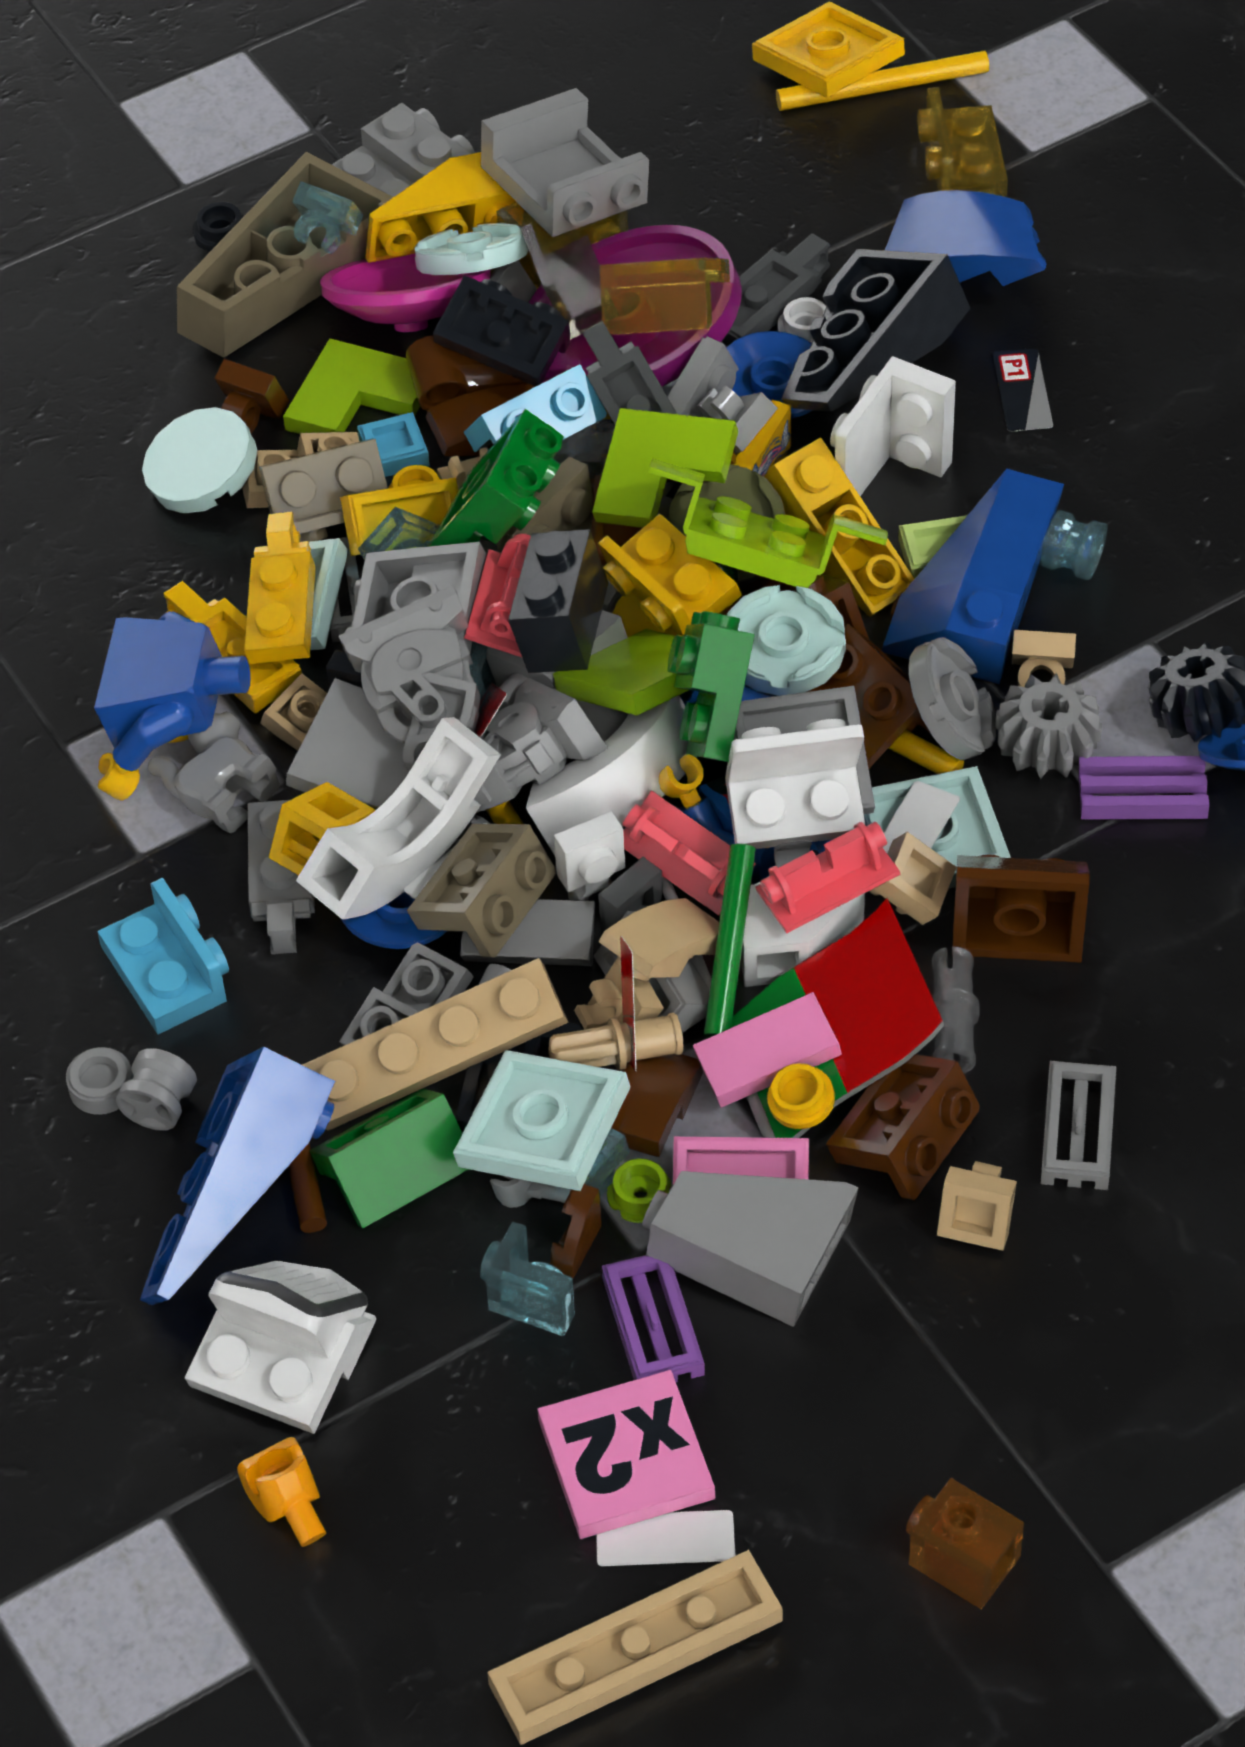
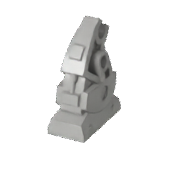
[338,585,480,770]
[474,678,608,812]

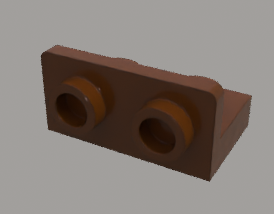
[826,1054,980,1200]

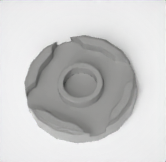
[908,637,996,760]

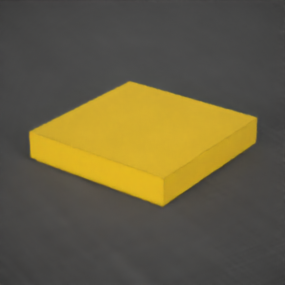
[752,1,905,98]

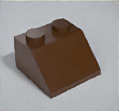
[952,855,1090,963]

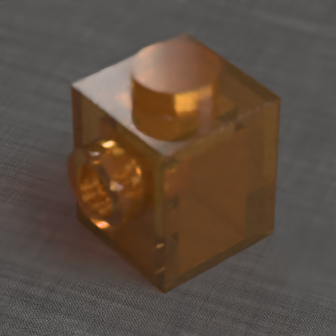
[906,1478,1024,1610]

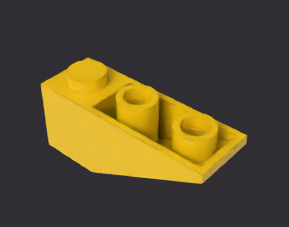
[365,152,525,263]
[764,437,914,617]

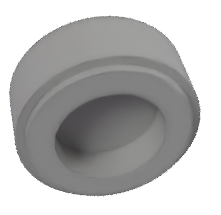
[66,1047,133,1115]

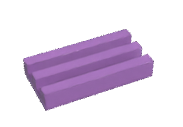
[1078,756,1209,819]
[602,1255,705,1382]

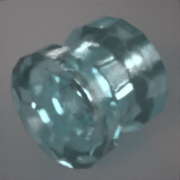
[1041,510,1107,580]

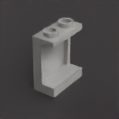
[481,88,649,237]

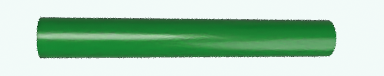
[704,843,756,1038]

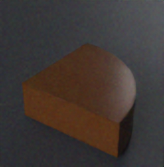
[550,1184,602,1279]

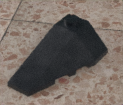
[782,249,971,412]

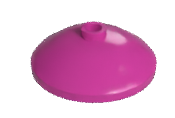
[320,254,491,332]

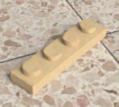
[302,958,569,1131]
[487,1550,783,1745]

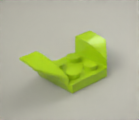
[648,458,888,588]

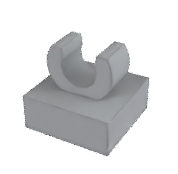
[697,386,778,453]

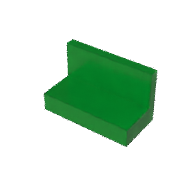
[309,1088,468,1228]

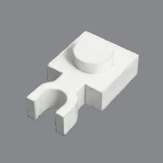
[554,811,625,901]

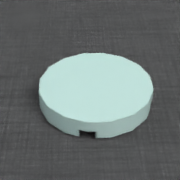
[414,223,528,275]
[142,407,258,513]
[727,585,846,696]

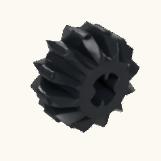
[1148,642,1245,742]

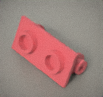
[464,534,530,658]
[622,790,756,916]
[755,822,901,934]

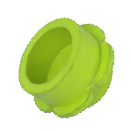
[607,1159,671,1223]

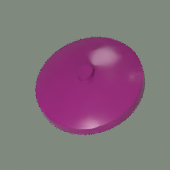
[529,225,742,403]

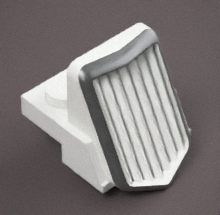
[185,1261,377,1434]

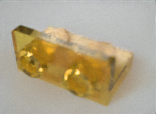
[917,87,1008,196]

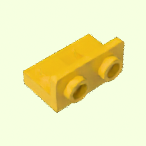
[597,514,742,636]

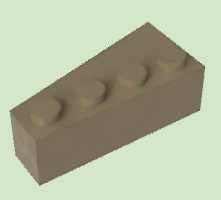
[177,152,393,358]

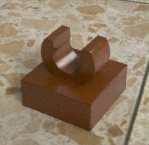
[214,359,289,434]

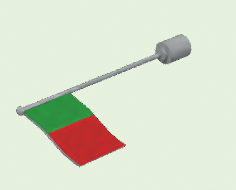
[576,700,944,1138]

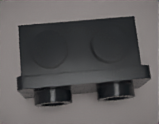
[433,275,570,387]

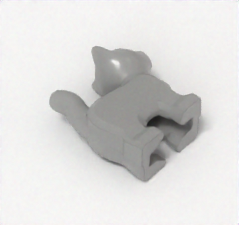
[148,711,280,833]

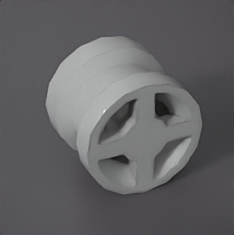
[115,1049,197,1130]

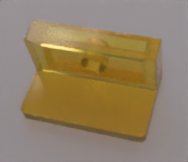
[600,258,730,335]

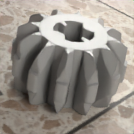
[995,672,1102,780]

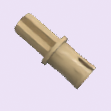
[548,1013,683,1070]

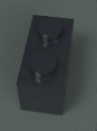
[508,529,608,673]

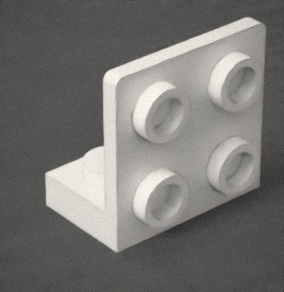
[830,356,956,496]
[725,719,865,849]

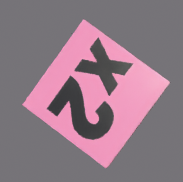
[537,1370,715,1539]

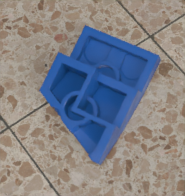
[885,190,1047,286]

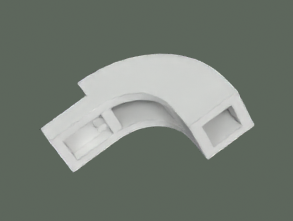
[526,695,697,856]
[296,717,501,920]

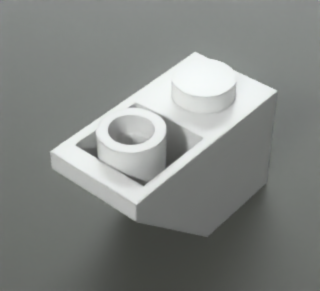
[741,882,865,987]

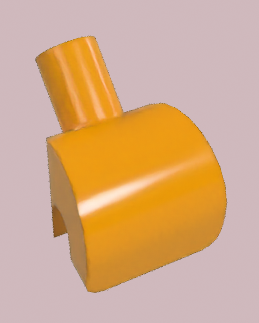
[237,1437,327,1547]

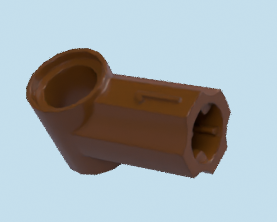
[406,335,526,411]

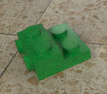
[428,409,564,547]
[668,611,755,762]

